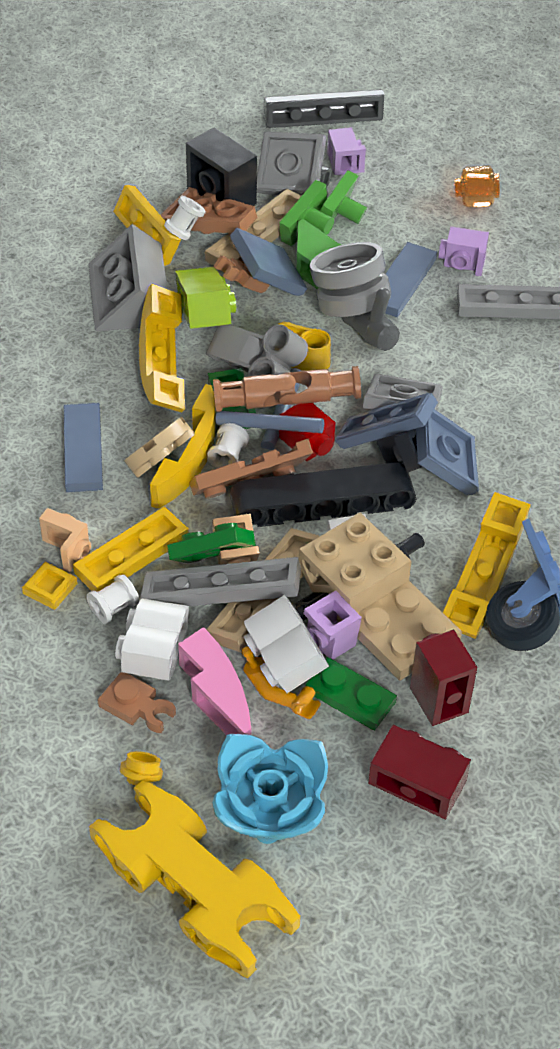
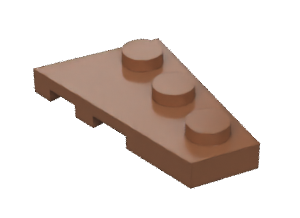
[161,187,257,235]
[189,439,313,499]

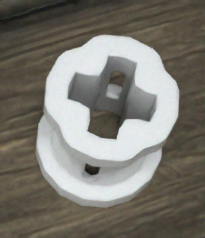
[164,196,206,240]
[207,423,249,468]
[87,575,139,624]

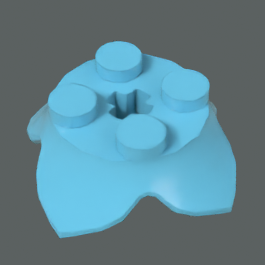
[212,734,328,844]

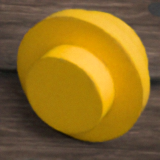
[120,751,163,786]

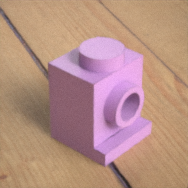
[327,128,366,175]
[438,227,489,276]
[304,591,362,660]

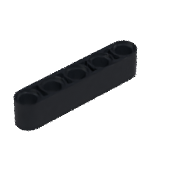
[230,463,417,527]

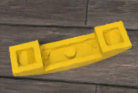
[139,284,185,413]
[150,384,216,509]
[443,492,531,639]

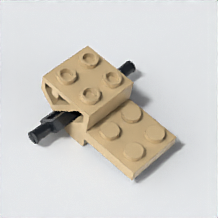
[295,512,462,681]

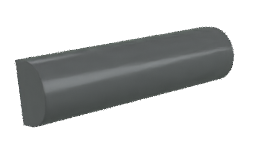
[264,89,384,128]

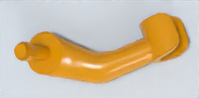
[242,647,321,719]

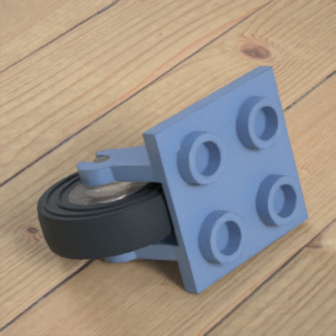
[486,519,560,651]

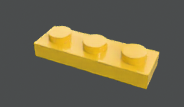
[113,185,181,266]
[73,506,189,592]

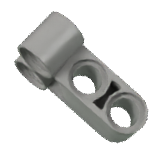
[206,324,308,376]

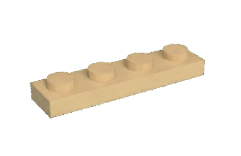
[205,189,301,266]
[206,528,320,652]

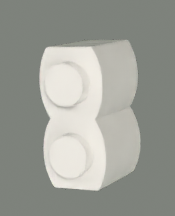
[244,595,329,693]
[115,598,189,680]

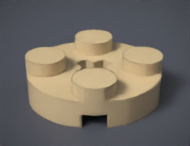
[124,417,195,478]

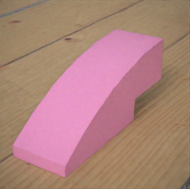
[178,627,251,736]

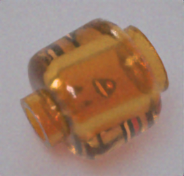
[455,165,500,207]

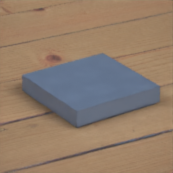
[230,228,308,296]
[416,409,479,495]

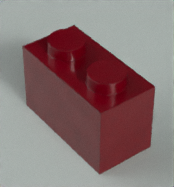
[410,629,478,726]
[368,724,471,820]

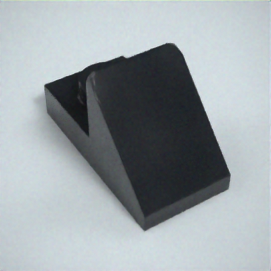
[377,429,422,473]

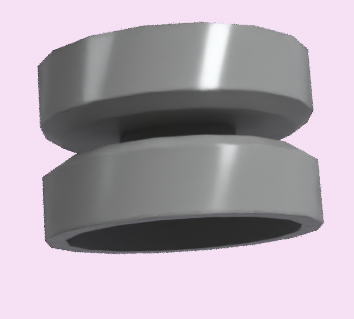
[310,242,392,317]

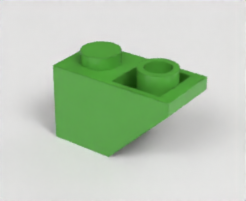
[296,219,341,289]

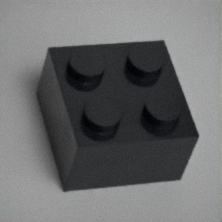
[186,127,257,206]

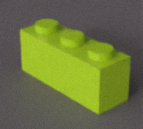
[175,267,236,329]

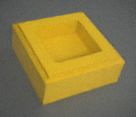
[22,561,78,610]

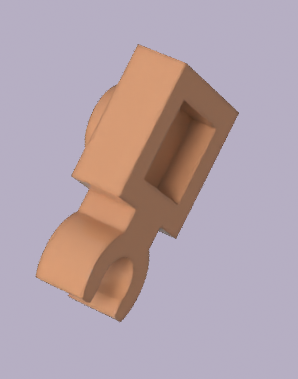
[213,255,270,293]
[98,672,176,733]

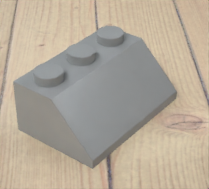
[88,224,168,331]

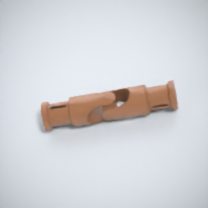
[213,366,361,412]

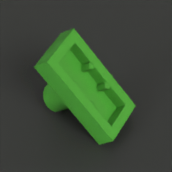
[321,170,367,224]
[279,180,334,246]

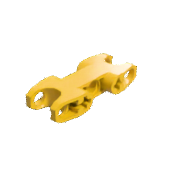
[89,780,301,979]

